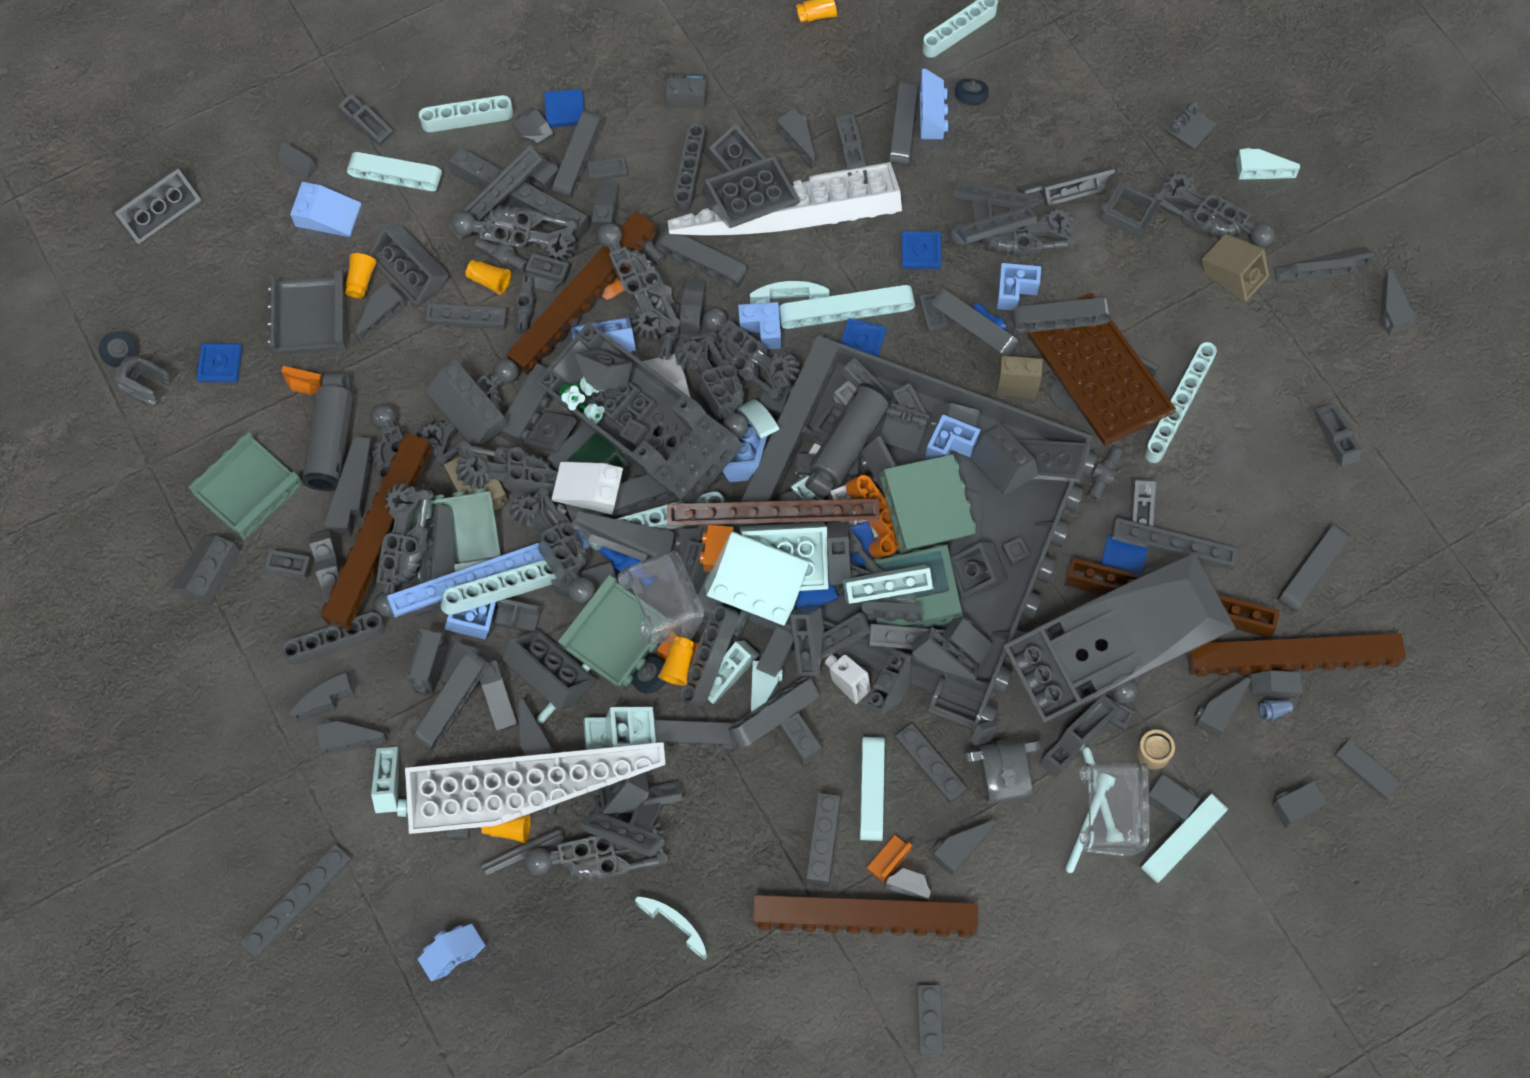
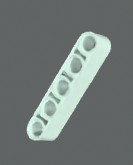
[922,0,998,58]
[419,95,513,132]
[347,152,442,191]
[860,737,885,841]
[1141,794,1229,884]

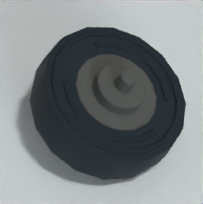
[955,78,989,104]
[99,331,136,367]
[632,656,666,694]

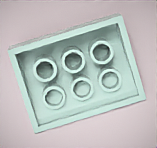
[740,522,828,591]
[705,531,809,625]

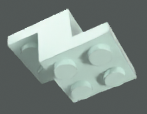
[583,707,656,750]

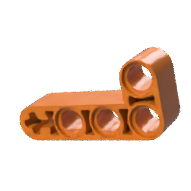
[846,475,899,558]

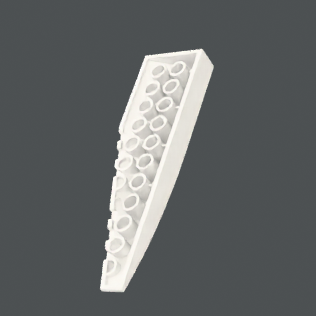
[667,162,902,235]
[405,743,666,834]

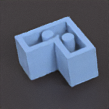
[997,263,1041,310]
[738,302,781,349]
[925,415,980,460]
[444,596,495,640]
[418,924,485,982]

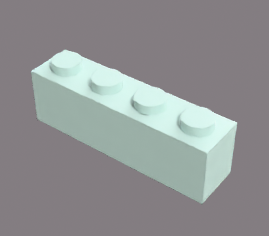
[842,565,933,604]

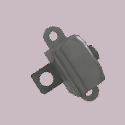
[963,738,1041,804]

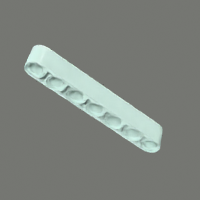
[778,285,915,329]
[1145,342,1217,463]
[588,492,724,550]
[441,558,561,615]

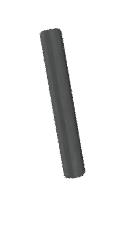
[481,828,564,875]

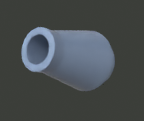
[1259,699,1293,721]

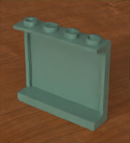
[189,432,303,541]
[878,454,976,554]
[411,488,501,579]
[558,575,672,690]

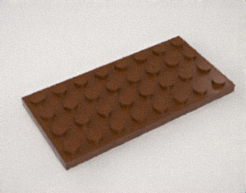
[1026,292,1176,446]

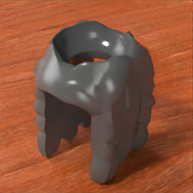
[112,355,170,406]

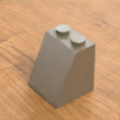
[1202,234,1269,302]
[996,356,1043,399]
[444,446,508,510]

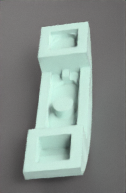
[750,281,829,304]
[734,399,779,438]
[635,897,707,960]

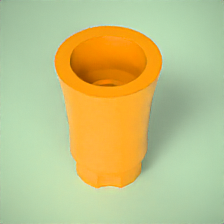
[796,0,837,23]
[345,253,377,299]
[465,260,511,295]
[658,637,694,686]
[481,814,531,843]

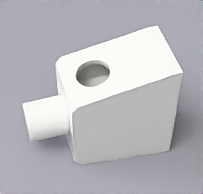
[825,655,871,704]

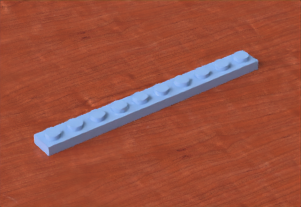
[386,530,589,617]

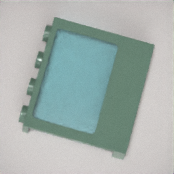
[866,545,963,629]

